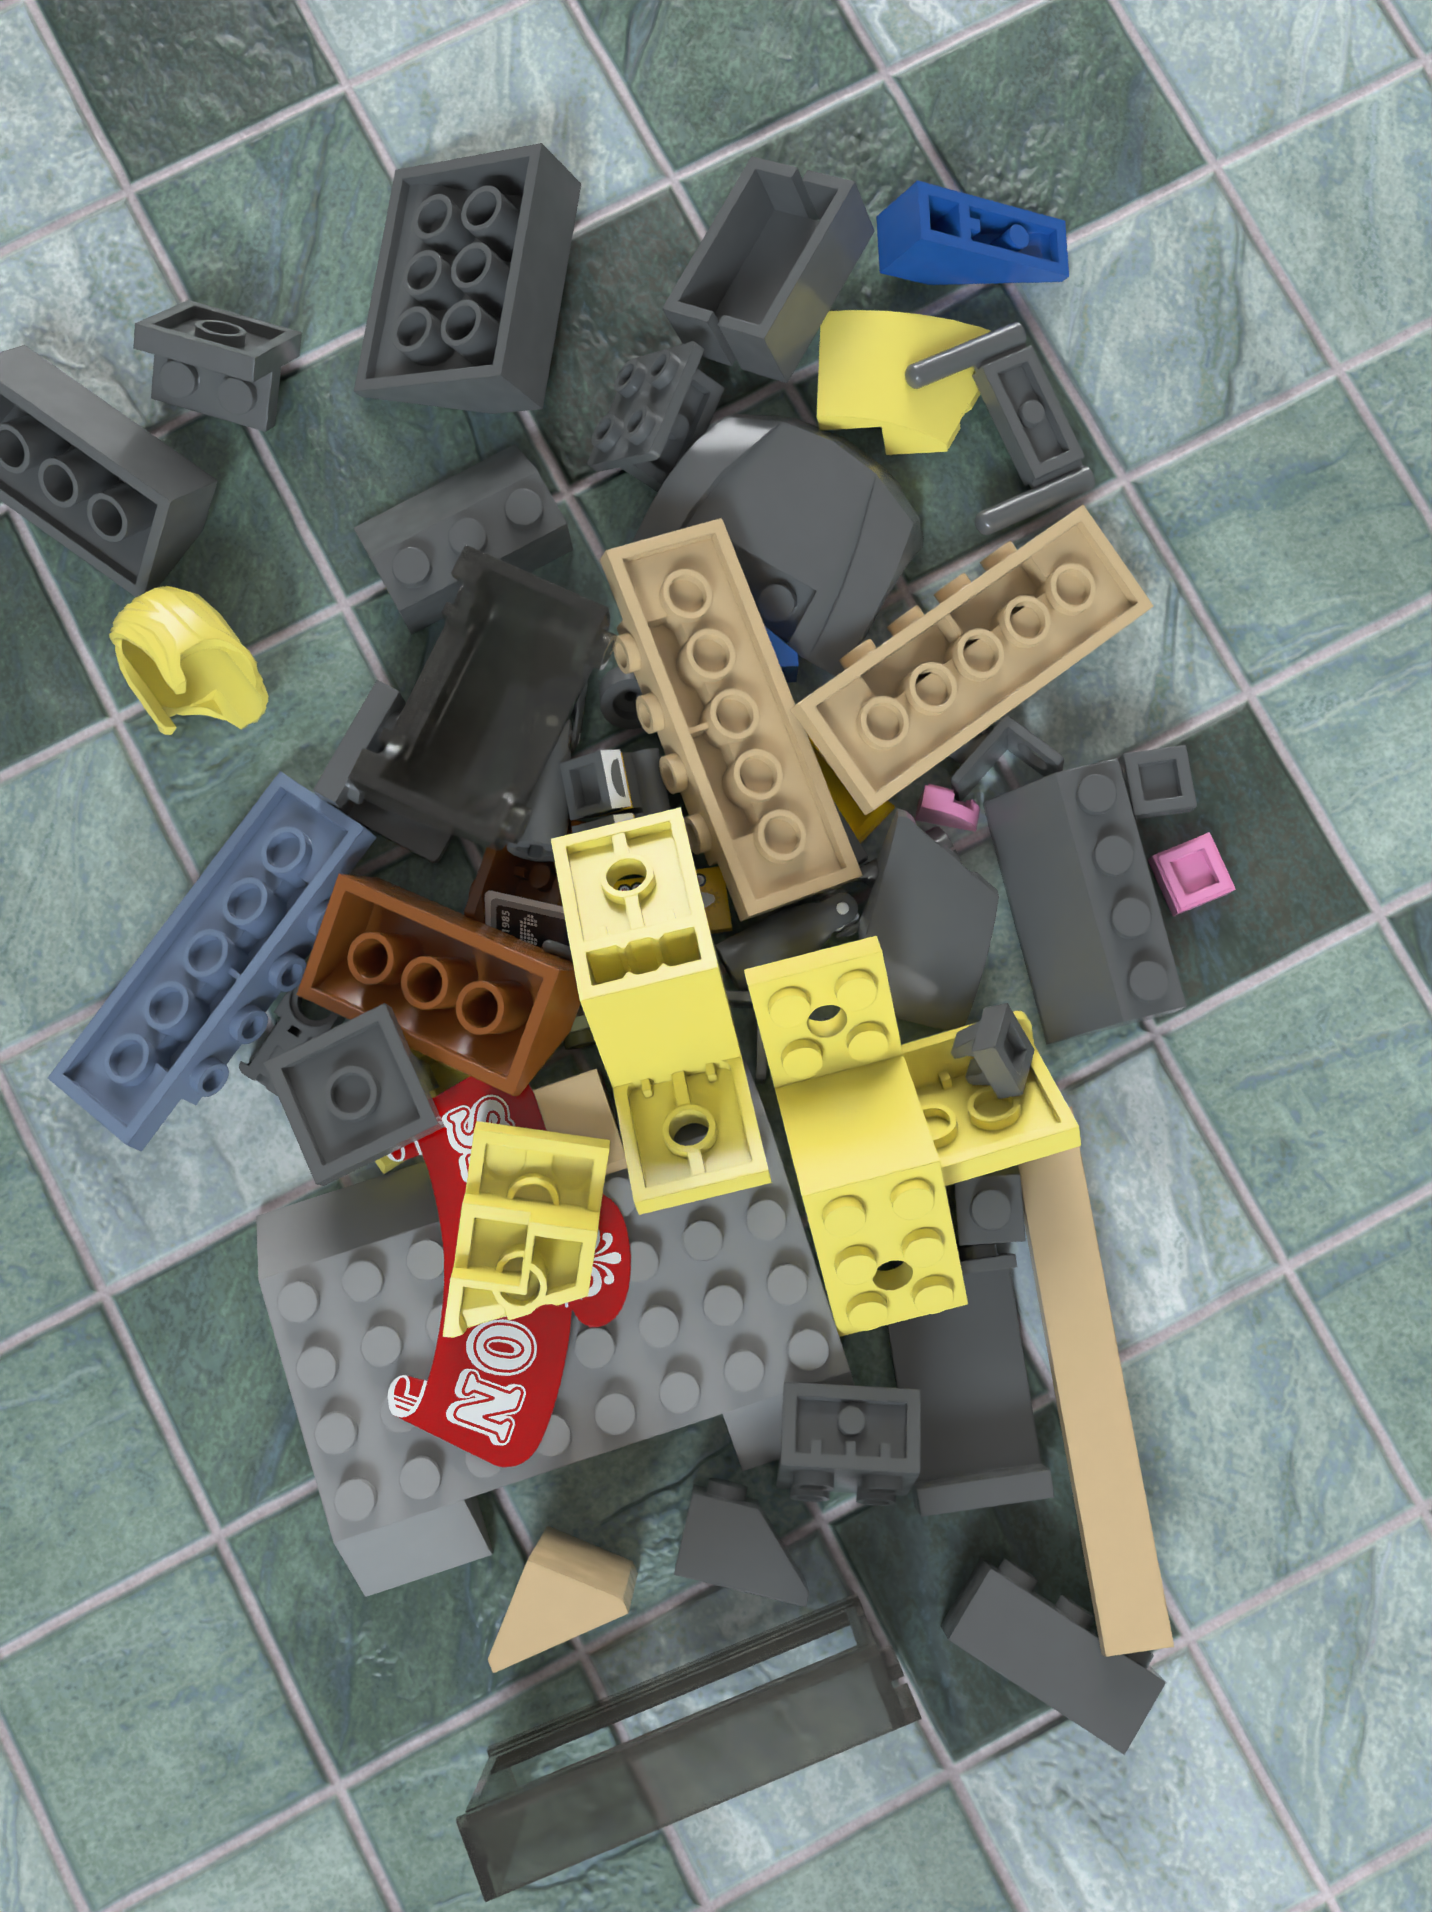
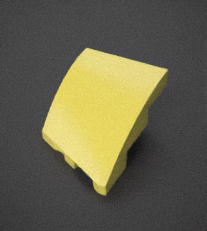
[817,310,991,455]
[443,1121,610,1338]

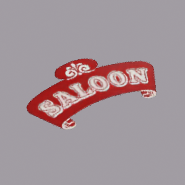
[387,1076,631,1467]

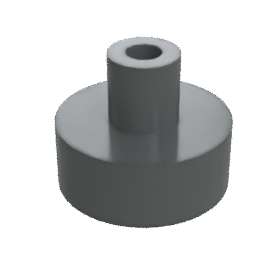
[599,666,642,729]

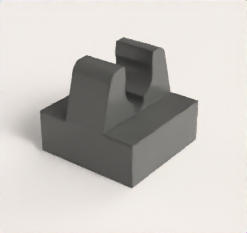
[1118,745,1197,820]
[951,1003,1034,1099]

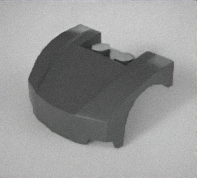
[632,414,924,676]

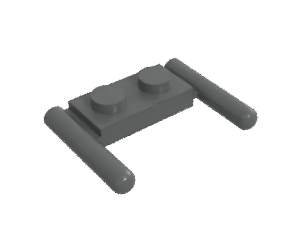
[905,322,1095,535]

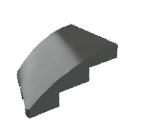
[858,808,999,1031]

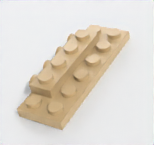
[790,504,1154,815]
[600,518,863,922]

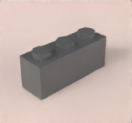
[940,1557,1166,1755]

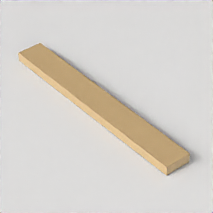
[1018,1106,1174,1657]

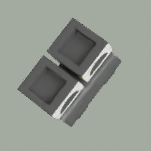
[559,748,673,833]

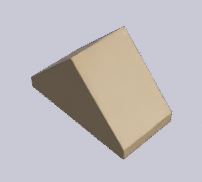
[533,1068,627,1175]

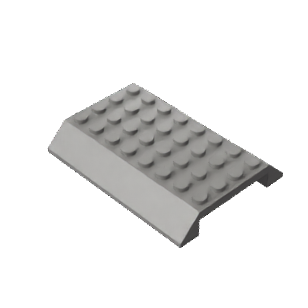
[256,1058,855,1597]

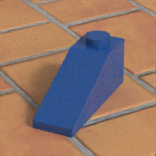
[876,180,1069,285]

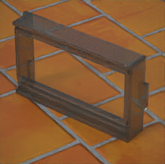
[456,1593,922,1902]

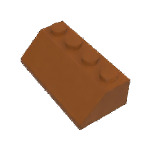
[296,874,581,1096]

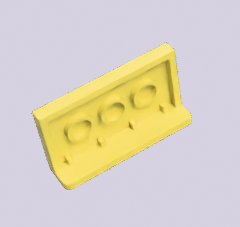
[901,1011,1081,1186]

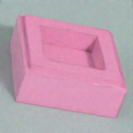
[1148,832,1236,916]

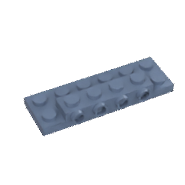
[48,771,377,1152]

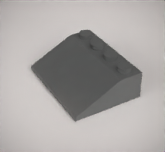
[354,143,581,414]

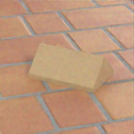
[488,1526,638,1673]

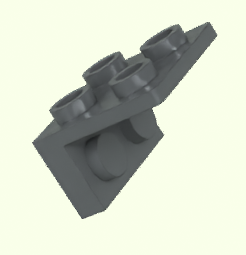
[313,680,496,863]
[776,1382,921,1506]

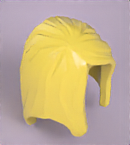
[109,586,268,735]

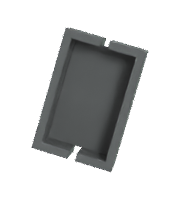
[662,156,875,383]

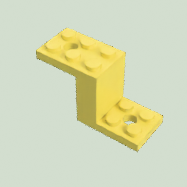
[551,807,772,1215]
[744,936,968,1337]

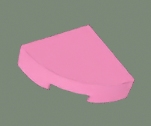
[915,784,980,832]

